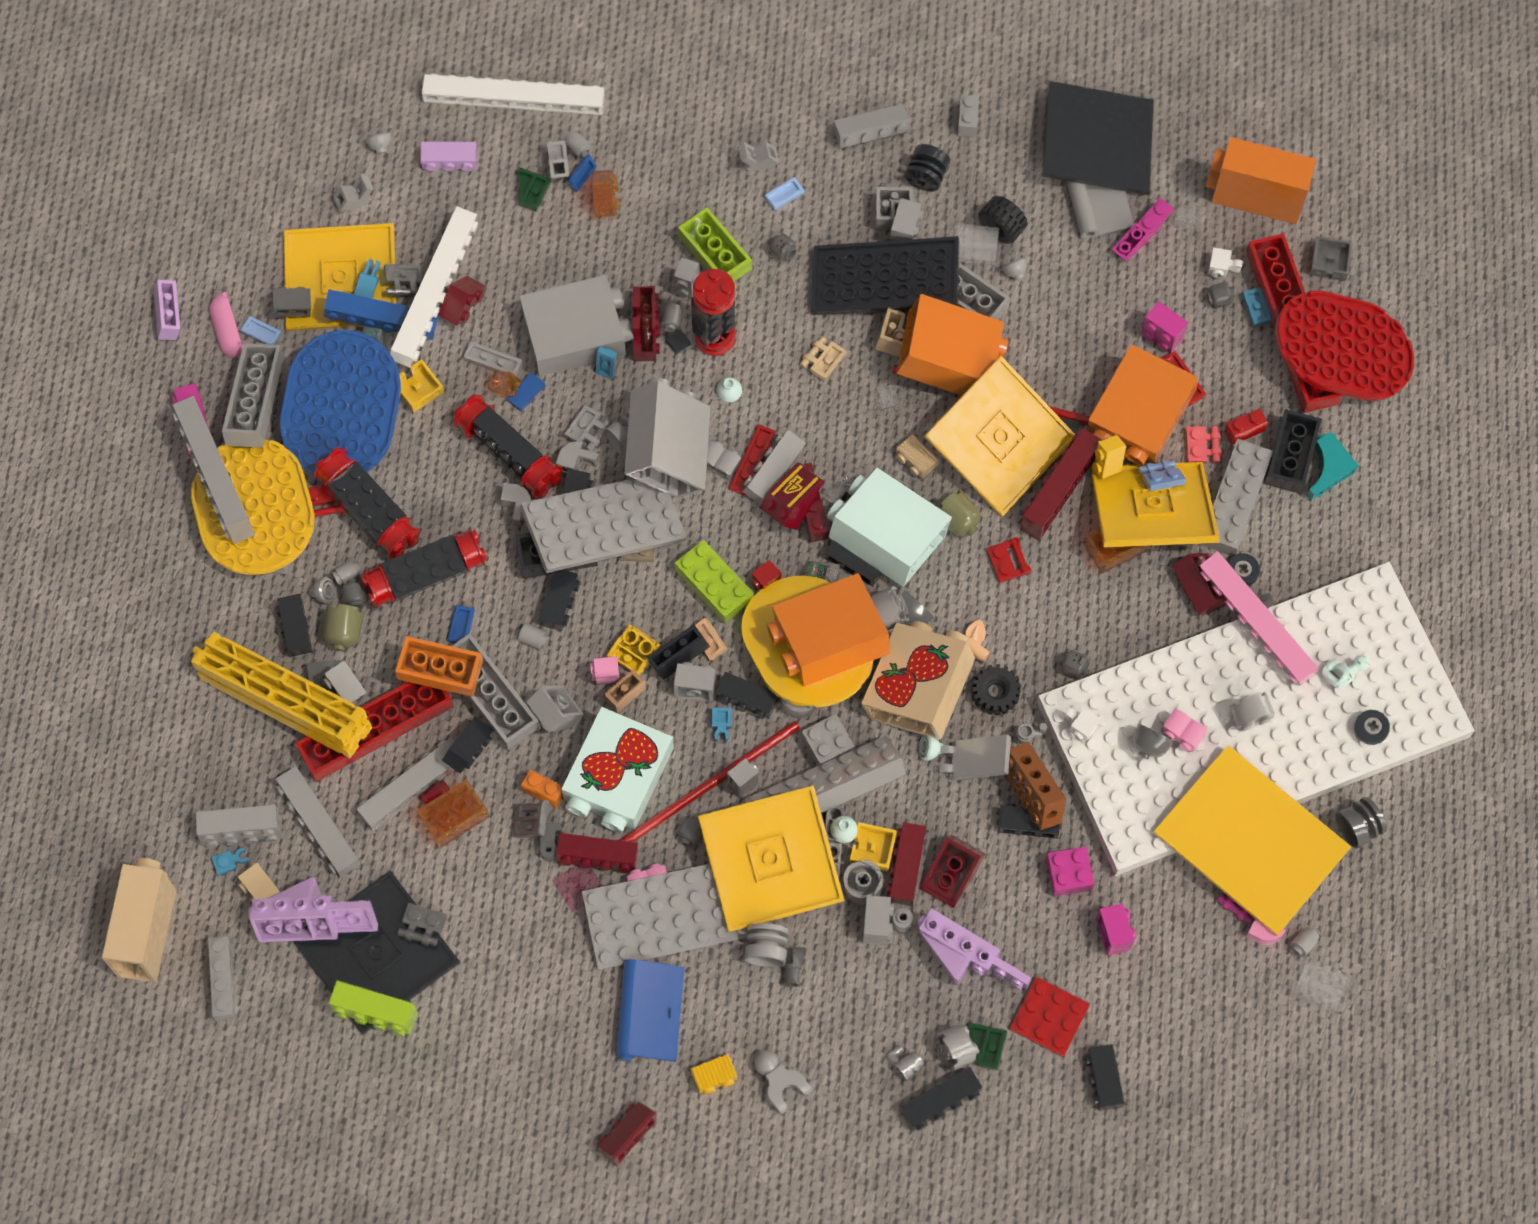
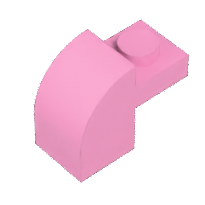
[1246,919,1286,945]

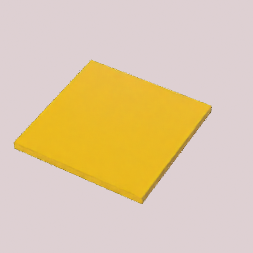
[284,223,397,331]
[924,356,1075,517]
[1090,462,1219,547]
[698,785,844,932]

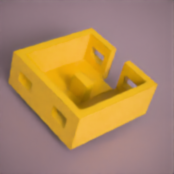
[400,359,444,413]
[850,822,897,872]

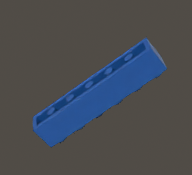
[323,289,439,340]

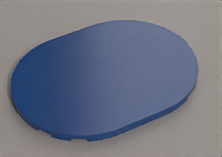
[280,330,401,475]

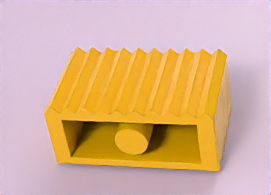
[1092,435,1126,479]
[691,1054,737,1095]

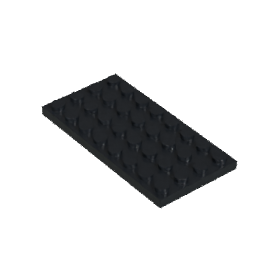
[811,236,960,315]

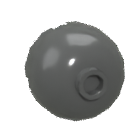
[1132,724,1173,760]

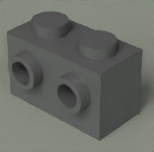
[272,287,311,317]

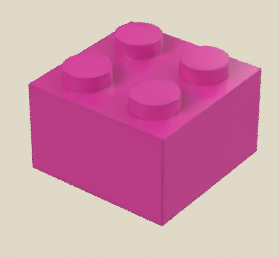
[1141,301,1189,353]
[1046,847,1094,897]
[1096,903,1136,956]

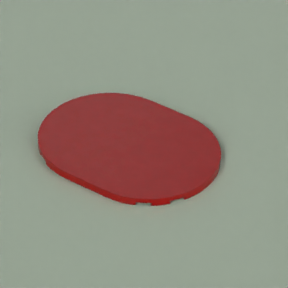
[1275,291,1414,401]

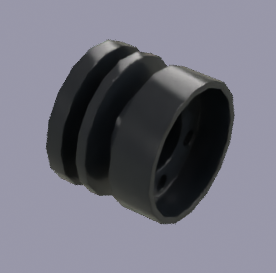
[904,144,951,192]

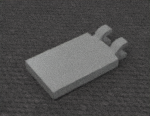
[939,735,1011,780]

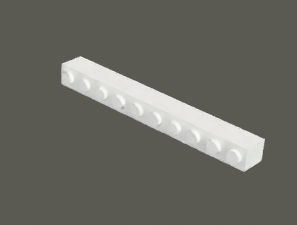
[422,74,605,115]
[390,206,478,367]

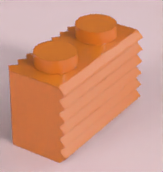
[521,769,563,809]

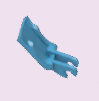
[354,258,381,299]

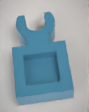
[712,708,732,741]
[211,848,249,876]

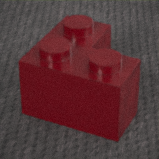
[438,275,486,326]

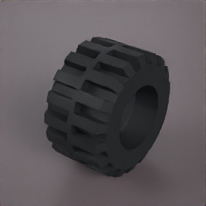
[978,195,1028,244]

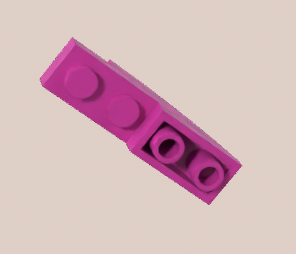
[1112,198,1174,261]

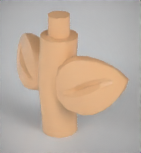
[963,619,990,663]

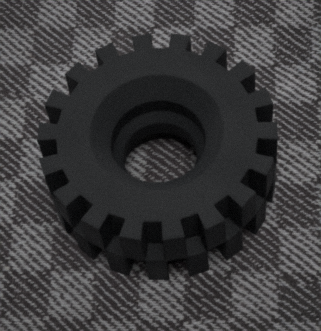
[971,664,1021,716]

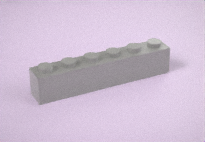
[357,738,454,831]
[276,766,360,877]

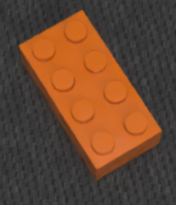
[395,636,483,697]

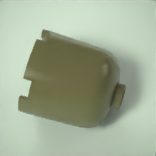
[940,489,981,537]
[323,604,365,651]

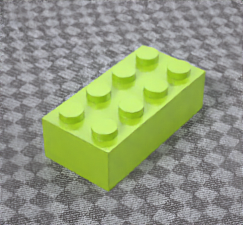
[678,207,752,281]
[675,539,754,624]
[329,981,418,1036]

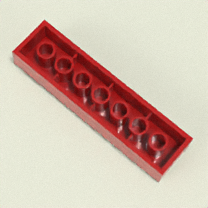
[295,682,454,782]

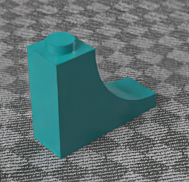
[1306,431,1359,501]

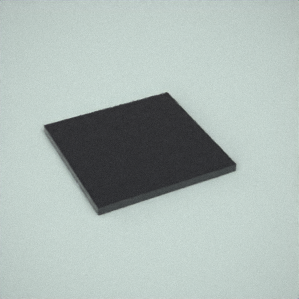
[1042,81,1154,195]
[293,870,460,1035]

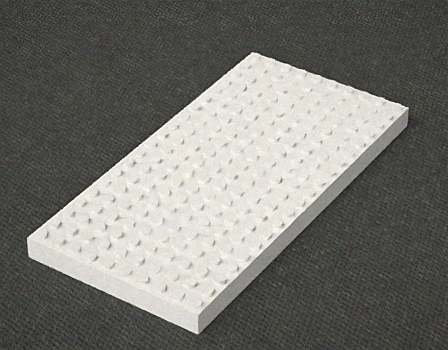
[1037,562,1474,876]

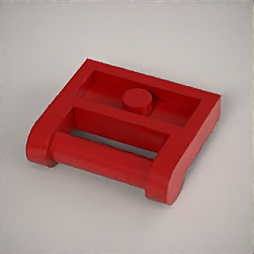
[308,484,346,517]
[986,537,1032,583]

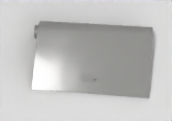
[1066,181,1134,239]

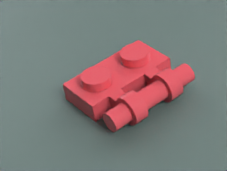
[1186,426,1222,464]

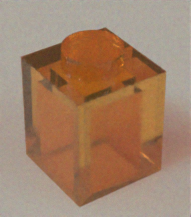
[488,371,521,397]

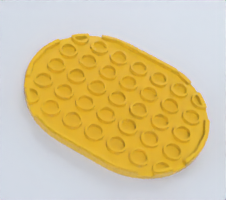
[191,439,315,575]
[742,576,873,707]

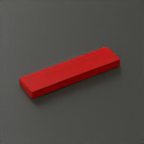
[729,424,776,496]

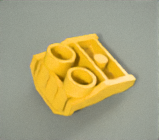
[607,624,662,676]

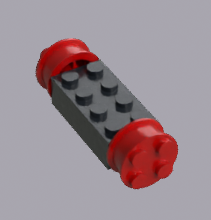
[691,269,735,356]
[453,394,563,499]
[314,447,421,559]
[361,527,487,609]

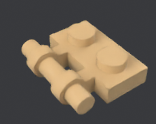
[800,336,847,381]

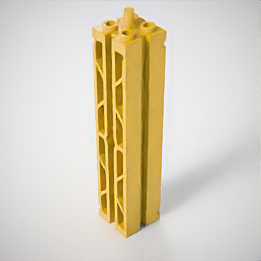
[191,632,372,758]

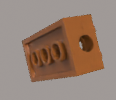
[1004,742,1066,830]

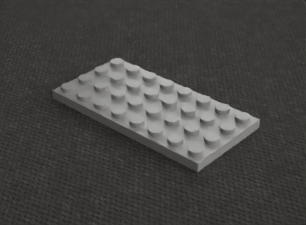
[520,478,687,573]
[582,864,749,970]

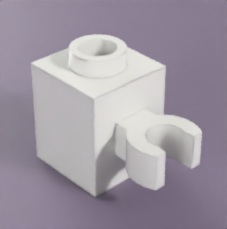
[1208,247,1243,278]
[1063,707,1100,742]

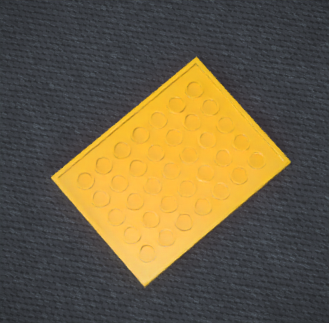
[1153,745,1351,936]

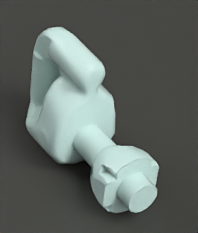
[1322,655,1369,689]

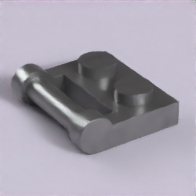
[513,800,551,838]

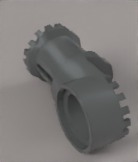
[783,947,803,987]

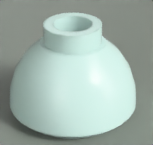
[716,377,742,402]
[919,735,943,761]
[830,816,858,843]

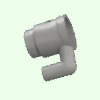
[1014,723,1047,745]
[887,1045,924,1081]

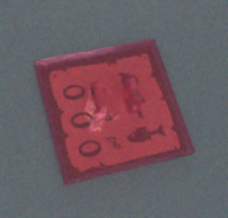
[552,865,603,912]

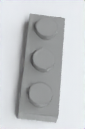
[464,341,523,379]

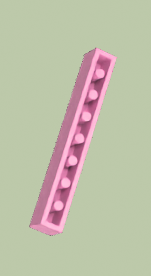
[1200,551,1319,685]

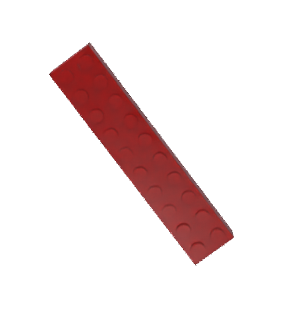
[1246,233,1343,413]

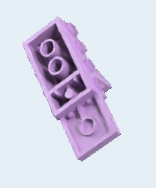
[248,877,378,942]
[918,908,1031,990]

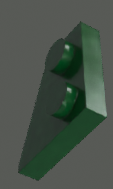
[518,167,552,212]
[969,1022,1008,1071]

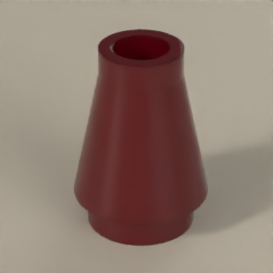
[420,779,451,805]

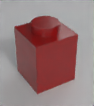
[751,560,782,590]

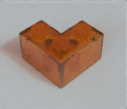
[591,170,620,217]

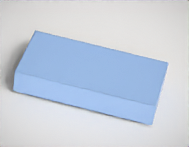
[764,177,805,211]
[240,316,282,345]

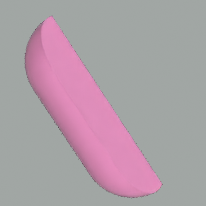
[209,292,243,358]

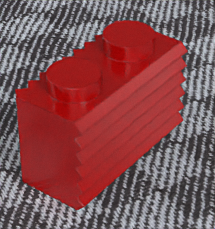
[1224,408,1268,445]

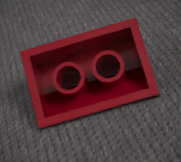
[1172,553,1227,615]
[597,1101,657,1167]

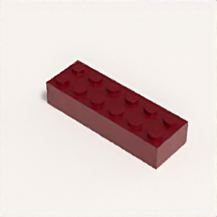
[1020,429,1102,541]

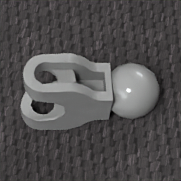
[754,1050,811,1114]

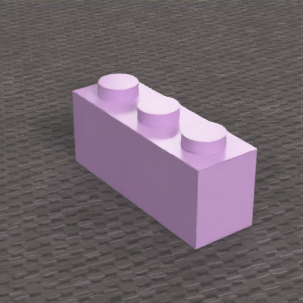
[421,142,477,171]
[153,280,180,340]

